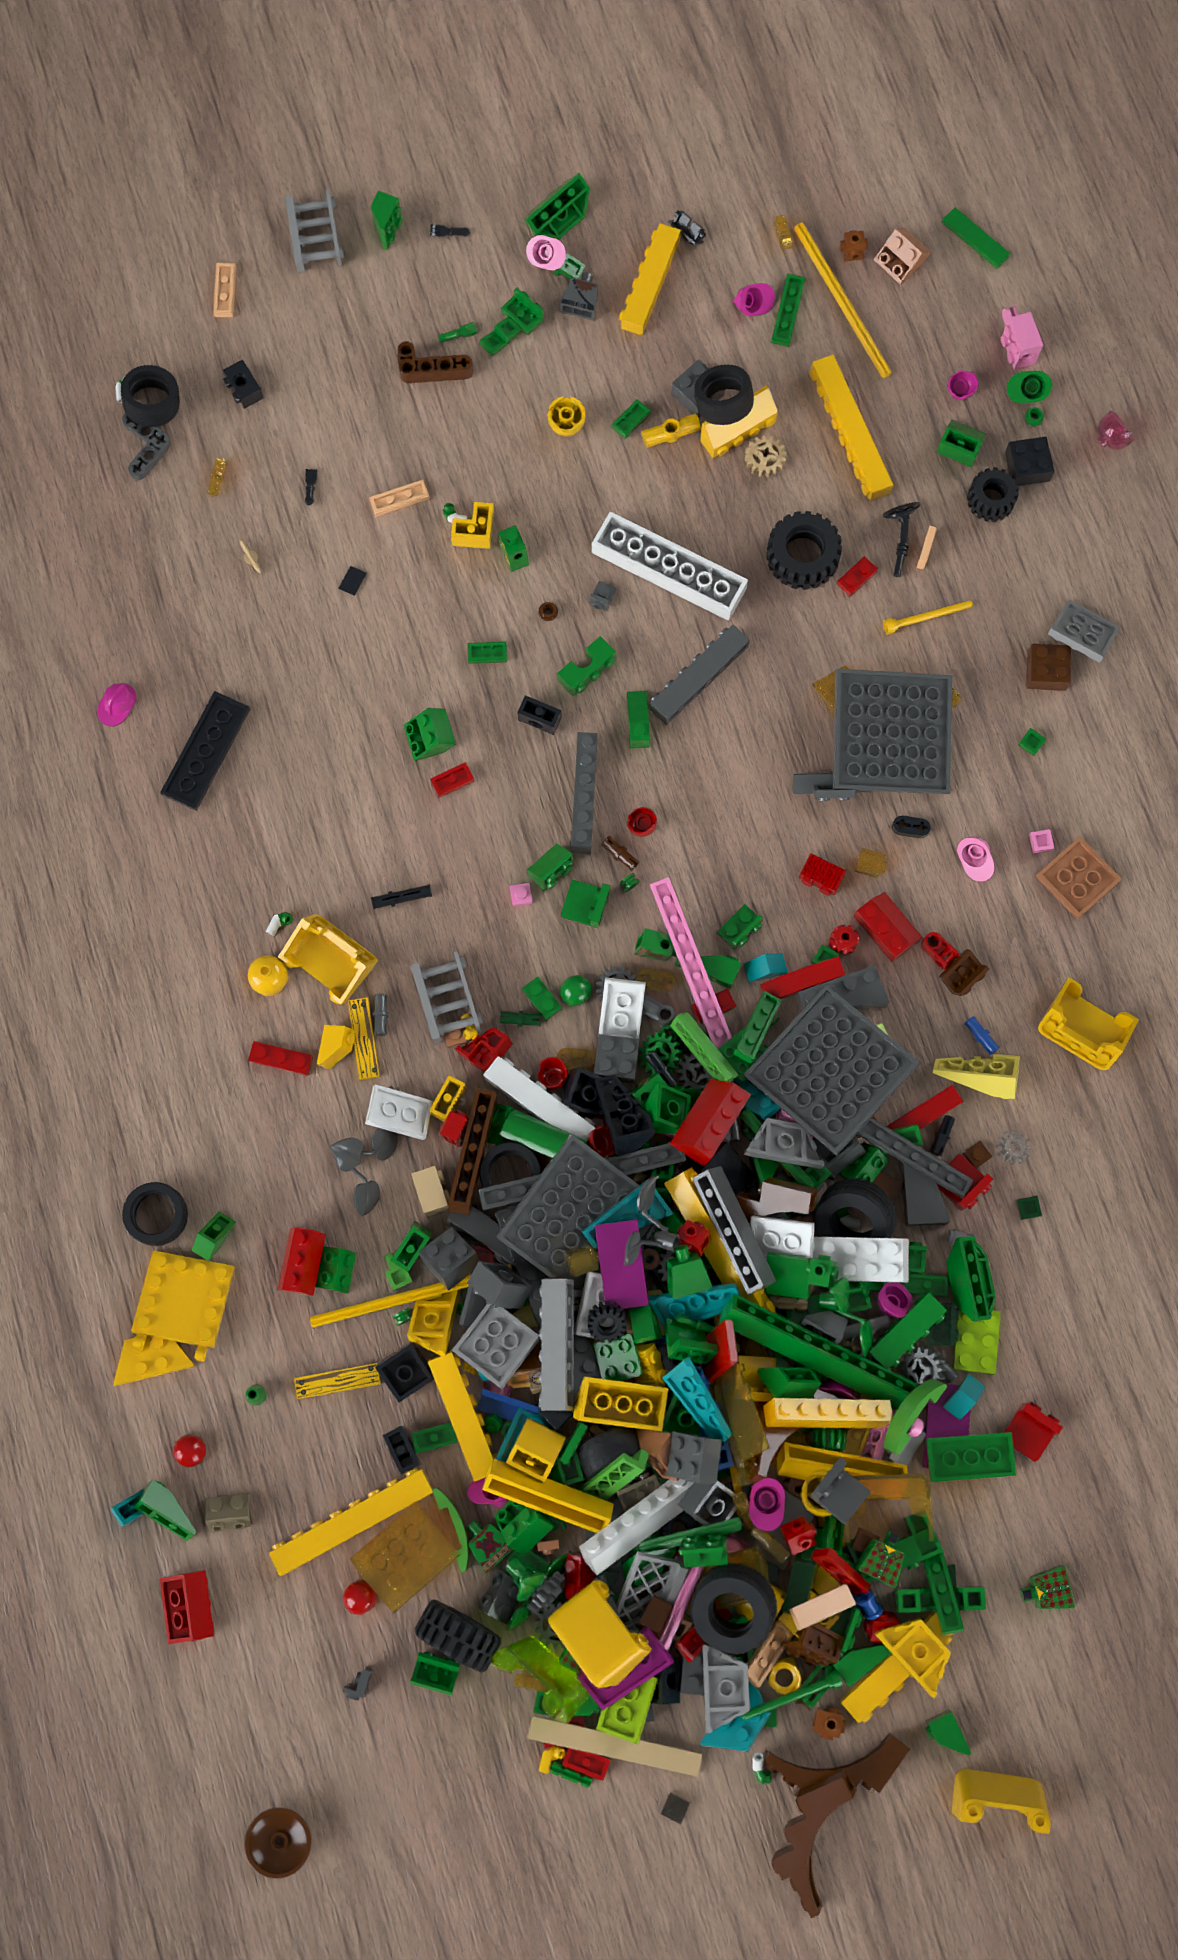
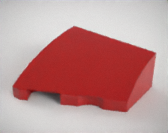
[455,1027,513,1073]

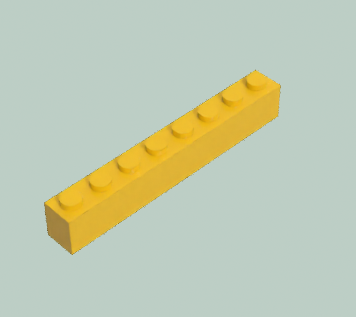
[809,354,893,501]
[664,1167,777,1314]
[268,1468,433,1577]

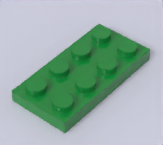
[926,1432,1016,1482]

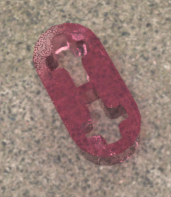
[482,1380,513,1397]

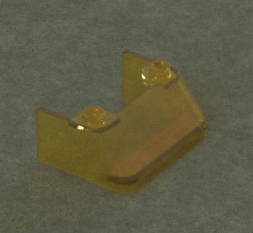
[845,1473,934,1543]

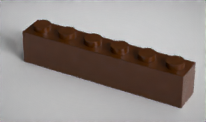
[448,1088,497,1216]

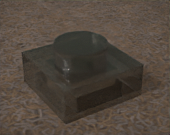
[661,1792,690,1824]

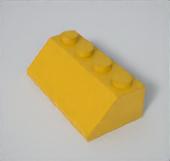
[700,385,778,458]
[573,1377,668,1431]

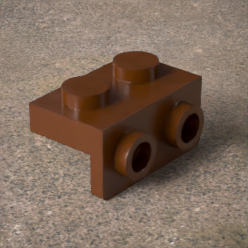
[939,949,989,996]

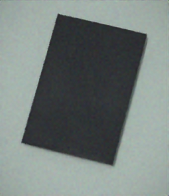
[338,566,367,596]

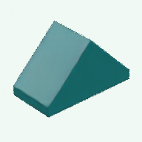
[744,953,788,983]
[943,1373,985,1420]
[110,1489,144,1527]

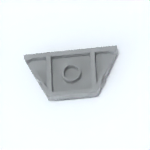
[745,1118,824,1169]
[703,1644,750,1733]

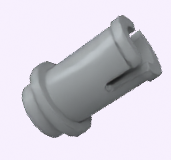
[947,1228,975,1245]

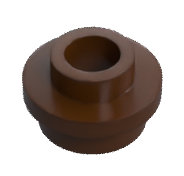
[539,602,558,621]
[642,1248,660,1270]

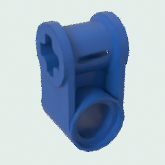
[852,1588,883,1620]

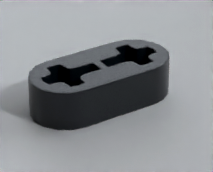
[892,816,931,838]

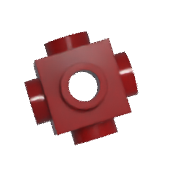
[829,925,860,955]
[676,1220,711,1257]
[780,1515,817,1555]
[863,1610,899,1644]

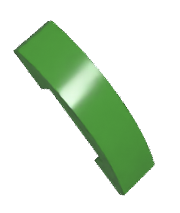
[883,1378,947,1455]
[432,1488,469,1572]

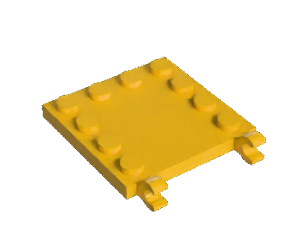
[131,1250,235,1362]

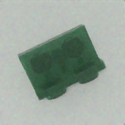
[927,1303,959,1346]

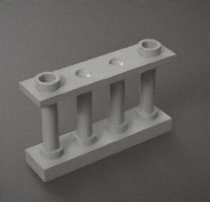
[285,190,344,273]
[411,951,483,1045]

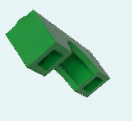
[894,1586,986,1613]

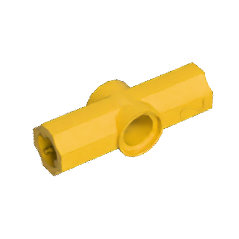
[641,413,701,448]

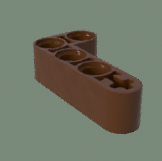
[397,341,473,383]

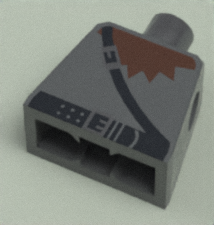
[560,272,598,321]

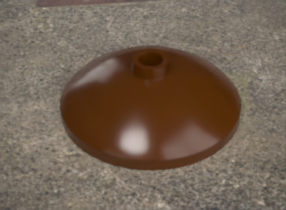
[245,1807,312,1879]

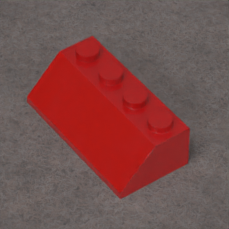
[670,1079,751,1167]

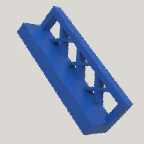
[477,1388,559,1432]

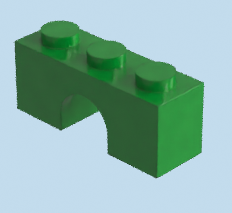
[557,636,616,696]

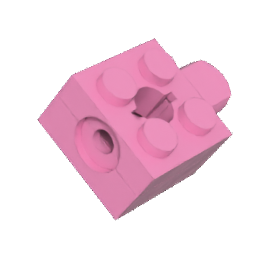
[1001,306,1043,370]

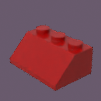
[853,892,923,962]
[277,1227,326,1296]
[159,1570,214,1644]

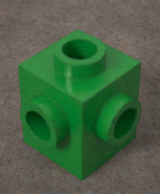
[806,1255,839,1287]

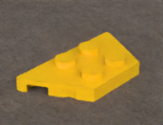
[407,1289,461,1356]
[113,1336,195,1386]
[875,1618,951,1699]

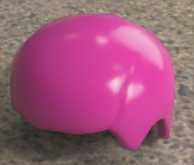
[948,370,978,400]

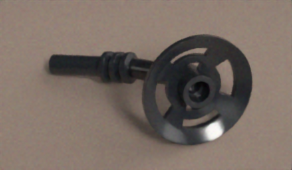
[883,502,921,577]

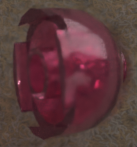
[1097,411,1134,450]

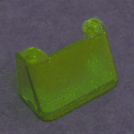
[490,1635,589,1724]

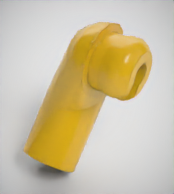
[460,1013,478,1040]

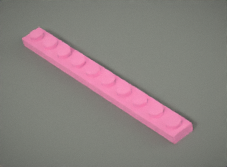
[649,877,732,1049]

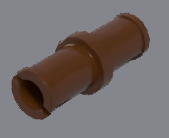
[601,836,639,871]

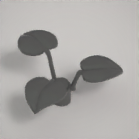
[330,1128,398,1216]
[624,1176,679,1266]

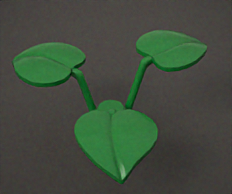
[820,1277,873,1358]
[505,1550,572,1631]

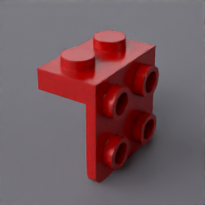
[936,1154,993,1211]
[1004,1402,1063,1462]

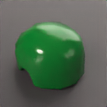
[560,975,592,1007]

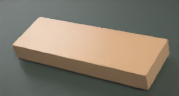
[213,263,236,317]
[369,480,430,517]
[789,1584,856,1631]
[747,1620,794,1688]

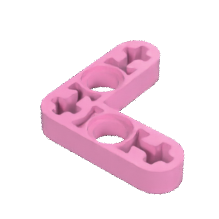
[861,1409,924,1460]

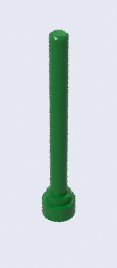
[742,1669,843,1721]

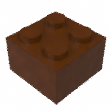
[1027,644,1071,691]

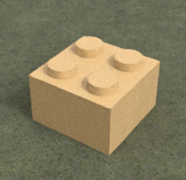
[411,1166,450,1218]

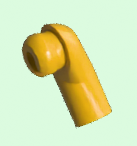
[538,1746,566,1774]

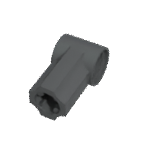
[642,994,675,1027]

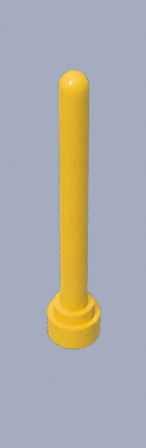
[883,600,973,635]

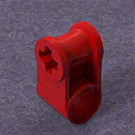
[921,932,960,970]

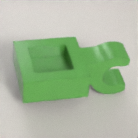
[384,1252,413,1291]

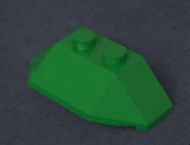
[525,173,591,240]
[946,1236,996,1322]

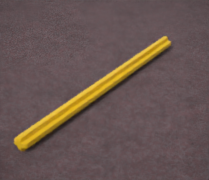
[794,222,892,379]
[310,1264,512,1327]

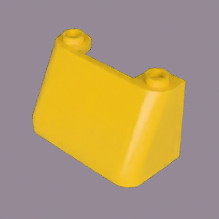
[278,914,378,1005]
[1038,977,1139,1070]
[548,1580,652,1688]
[951,1769,1051,1834]

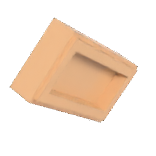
[917,526,936,570]

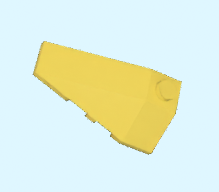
[933,1054,1020,1099]

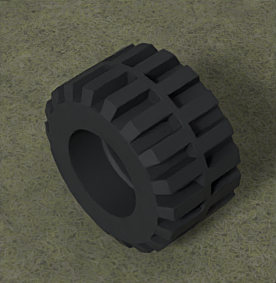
[967,467,1019,522]

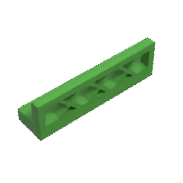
[670,1012,739,1082]
[579,1449,649,1500]

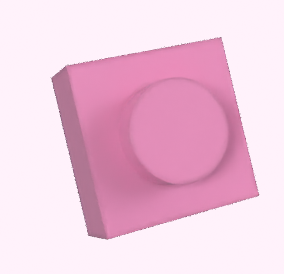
[1029,829,1054,854]
[509,883,533,907]

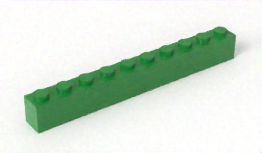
[720,1293,918,1410]

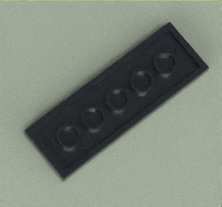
[160,691,250,811]

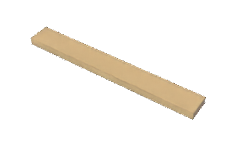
[527,1715,702,1777]

